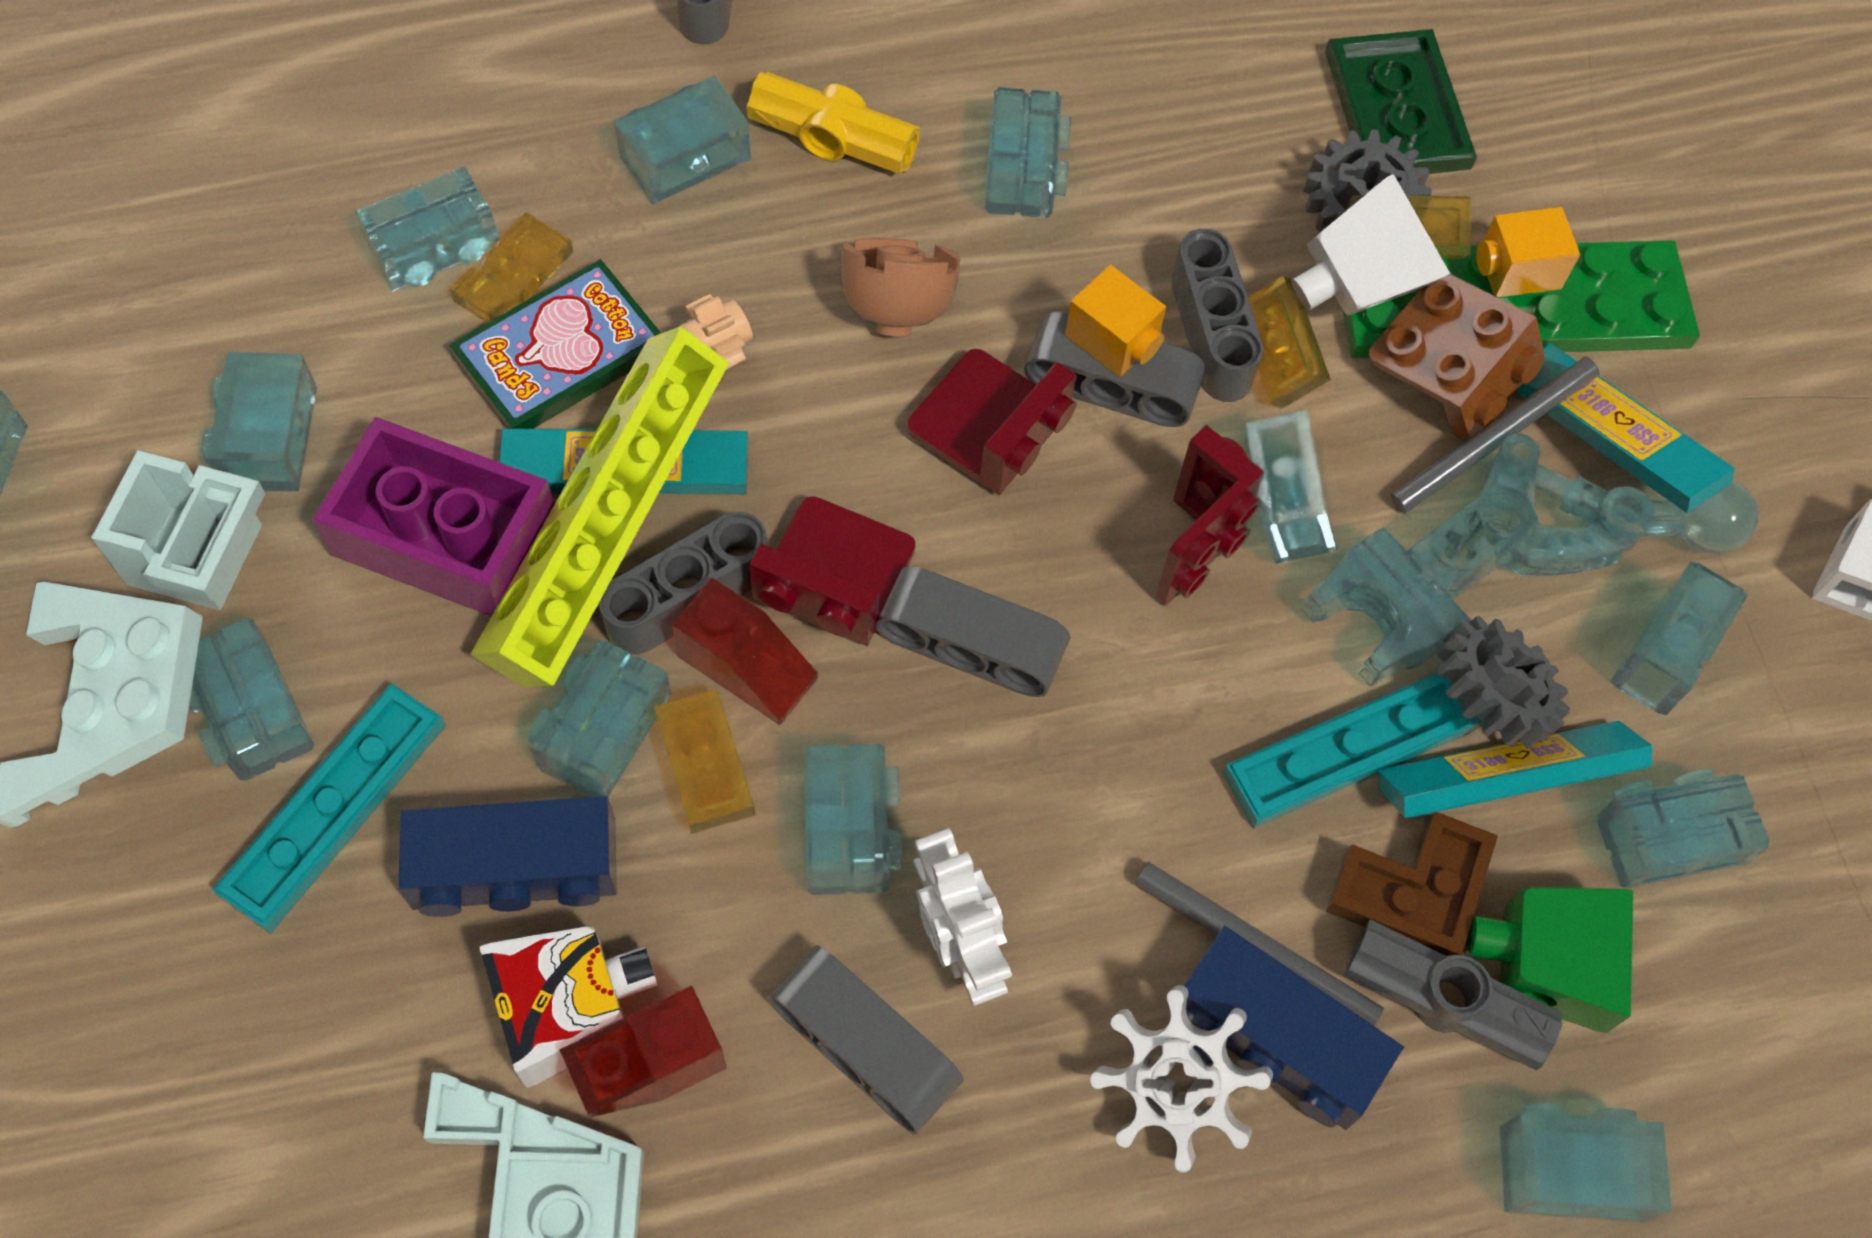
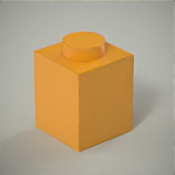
[1476,207,1580,297]
[1065,264,1167,378]

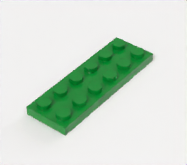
[1343,240,1700,358]

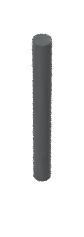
[1391,356,1600,514]
[1135,862,1384,1026]

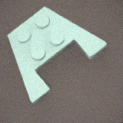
[0,582,203,828]
[423,1073,644,1238]

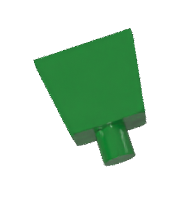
[1465,887,1634,1033]

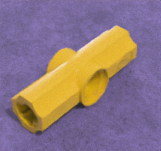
[747,72,920,174]

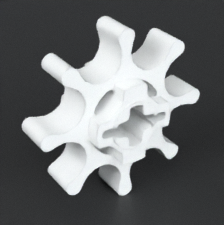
[913,828,1012,1006]
[1090,985,1273,1172]

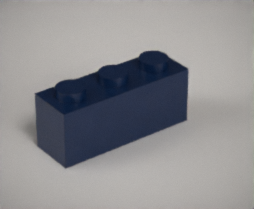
[399,796,617,917]
[1184,925,1404,1130]

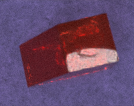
[672,577,818,726]

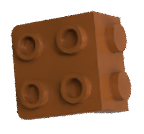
[1369,274,1545,441]

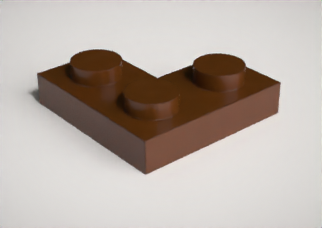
[1326,812,1498,957]

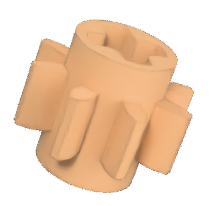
[679,294,753,370]

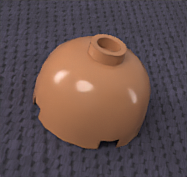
[840,238,961,337]

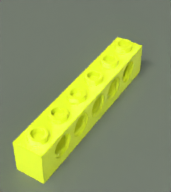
[470,326,730,688]

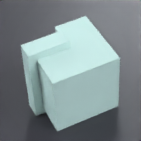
[91,450,266,611]

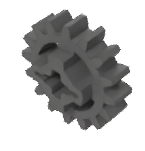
[1303,130,1432,232]
[1436,616,1570,748]

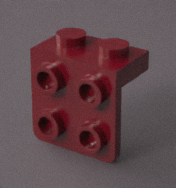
[907,348,1077,496]
[1156,424,1265,606]
[749,496,916,647]

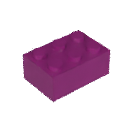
[313,417,554,616]

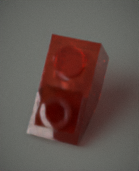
[559,986,727,1118]

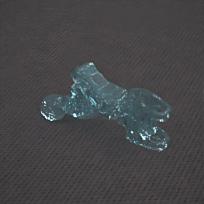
[1301,434,1759,687]

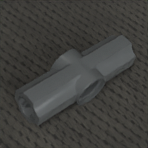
[1344,919,1563,1070]

